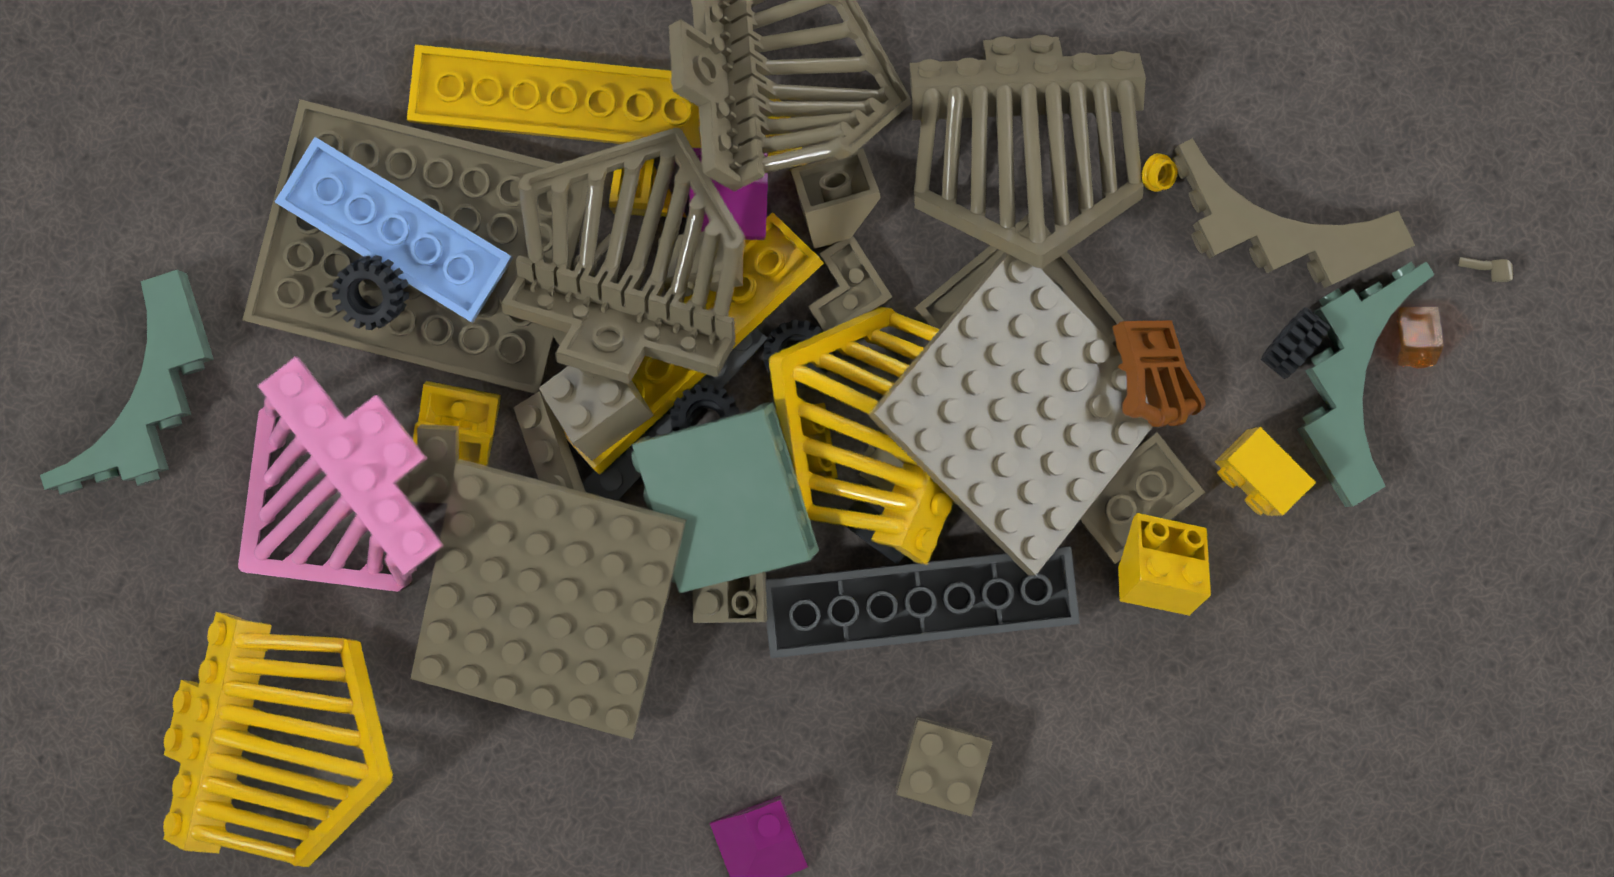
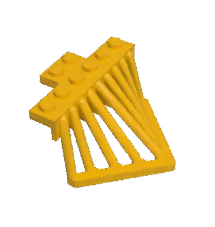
[769,307,954,565]
[163,612,393,867]

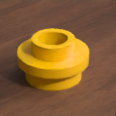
[1142,153,1177,192]

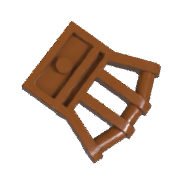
[1112,320,1206,427]

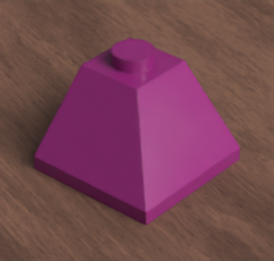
[710,795,808,877]

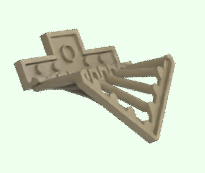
[669,0,911,191]
[910,35,1146,268]
[501,128,745,384]

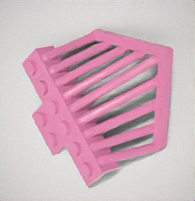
[238,357,444,592]

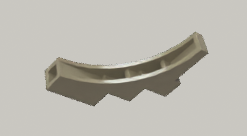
[1172,138,1415,288]

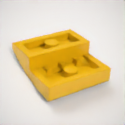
[413,381,501,466]

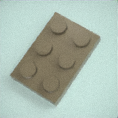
[1079,432,1205,564]

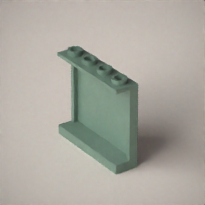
[632,402,819,593]

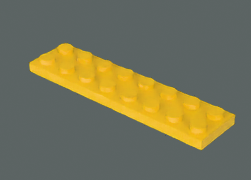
[407,45,701,148]
[563,212,824,475]

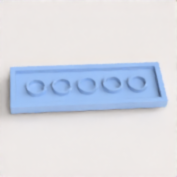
[275,137,513,323]

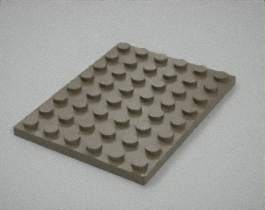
[242,100,588,394]

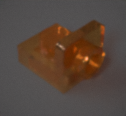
[1397,307,1444,369]

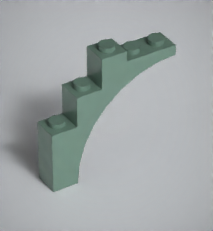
[1297,261,1435,507]
[40,270,214,495]

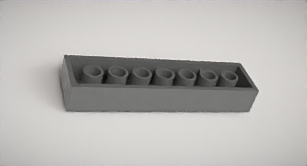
[766,546,1080,658]

